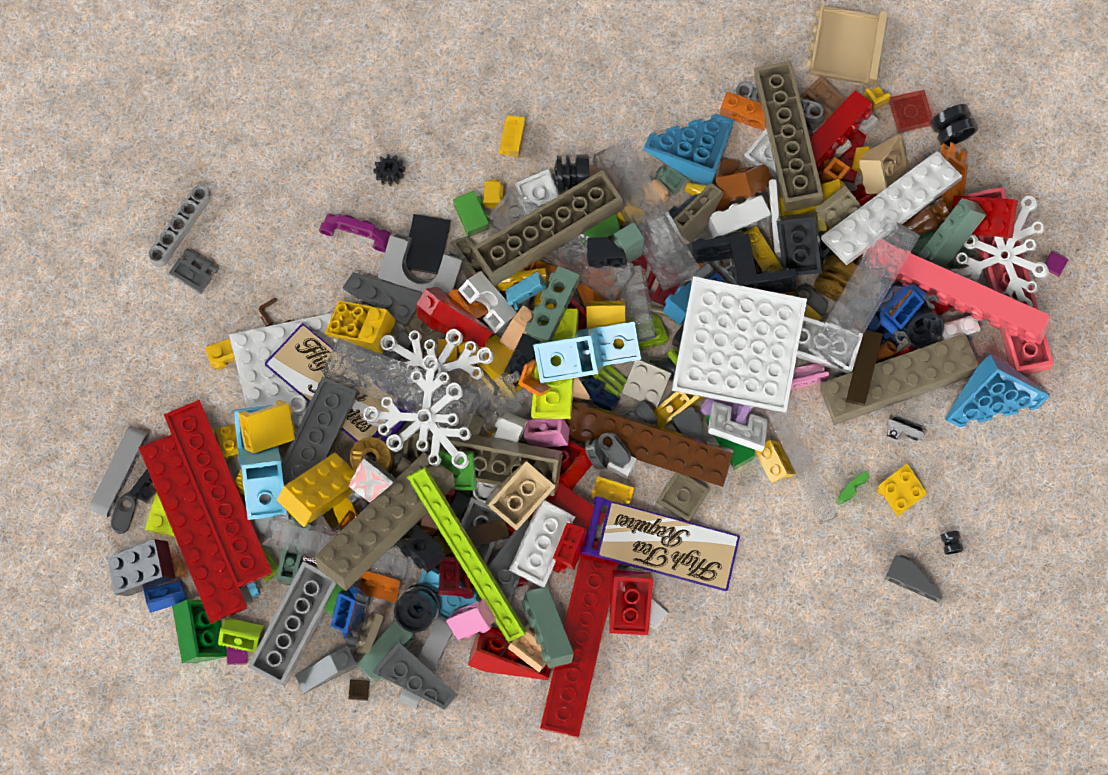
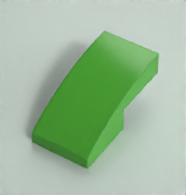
[836,471,870,506]

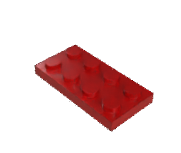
[952,195,1018,238]

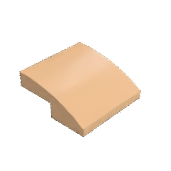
[508,624,547,672]

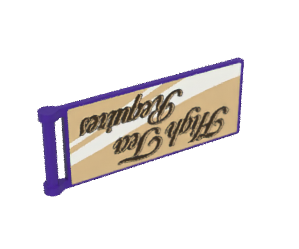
[264,323,412,459]
[581,496,740,591]

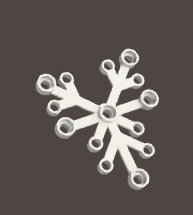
[950,196,1049,307]
[380,329,494,429]
[363,355,471,469]

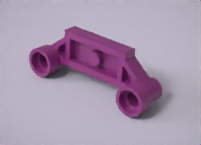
[319,213,391,253]

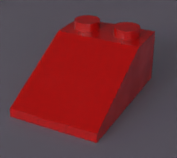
[547,440,593,490]
[609,570,653,635]

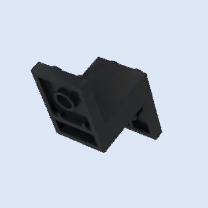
[692,233,796,293]

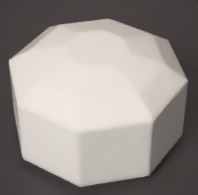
[288,394,306,414]

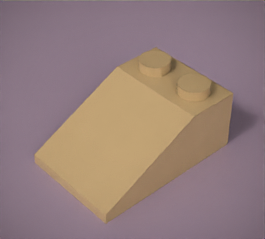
[859,134,908,194]
[485,461,556,530]

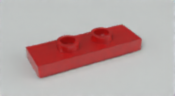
[841,129,867,184]

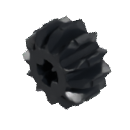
[373,154,405,187]

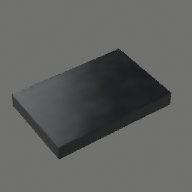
[406,214,451,274]

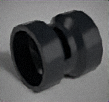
[940,531,964,555]

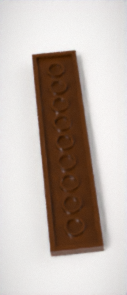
[564,399,734,487]

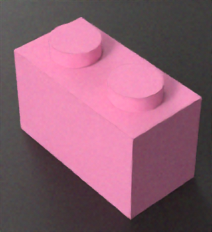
[524,419,570,448]
[446,599,496,640]

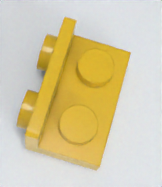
[205,338,236,370]
[755,440,795,483]

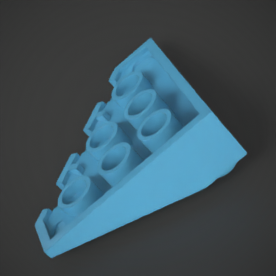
[644,114,735,185]
[945,354,1050,427]

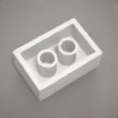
[708,195,771,239]

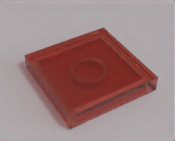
[889,90,933,133]

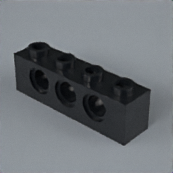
[393,524,446,573]

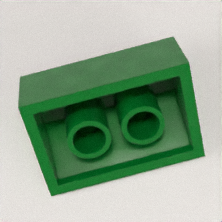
[172,600,227,663]

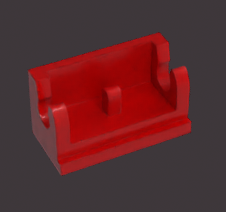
[553,523,588,570]

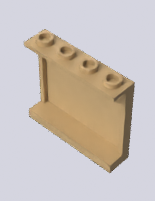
[806,1,888,86]

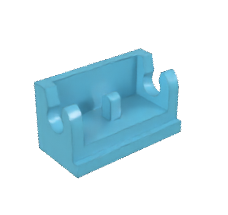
[505,272,548,311]

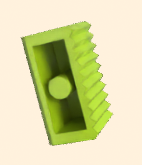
[218,618,264,653]

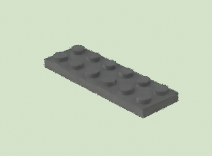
[281,376,358,486]

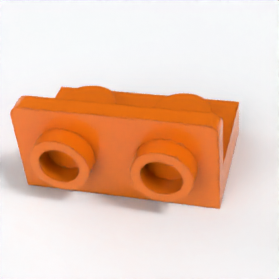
[360,571,401,603]

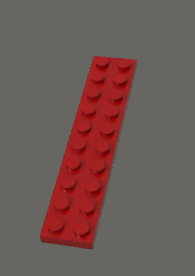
[163,400,273,588]
[139,434,247,624]
[540,541,619,738]

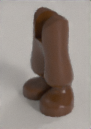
[898,197,950,241]

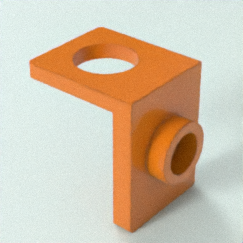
[518,359,550,396]

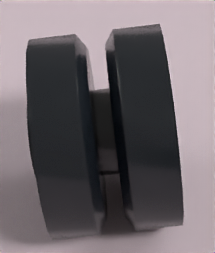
[930,104,978,147]

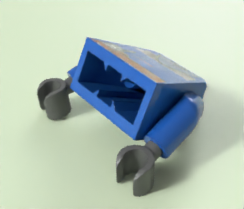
[878,284,939,345]
[330,585,370,649]

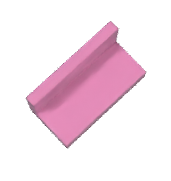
[791,363,829,389]

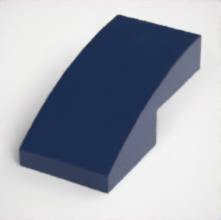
[582,375,620,411]

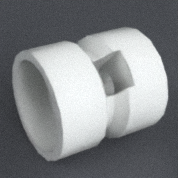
[473,482,497,504]

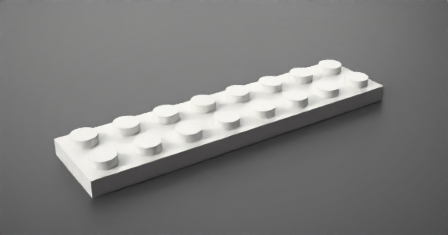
[821,151,962,265]

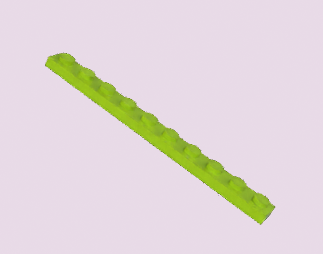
[407,466,526,642]

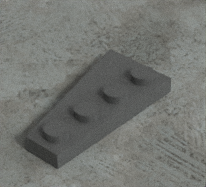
[342,272,423,327]

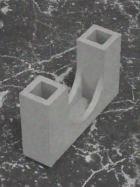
[378,232,466,297]

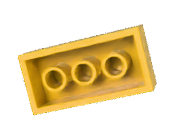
[277,452,355,527]

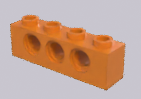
[719,91,766,131]

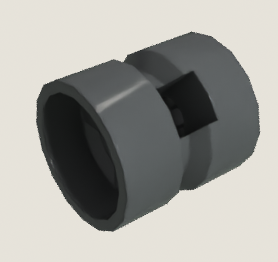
[624,401,657,424]

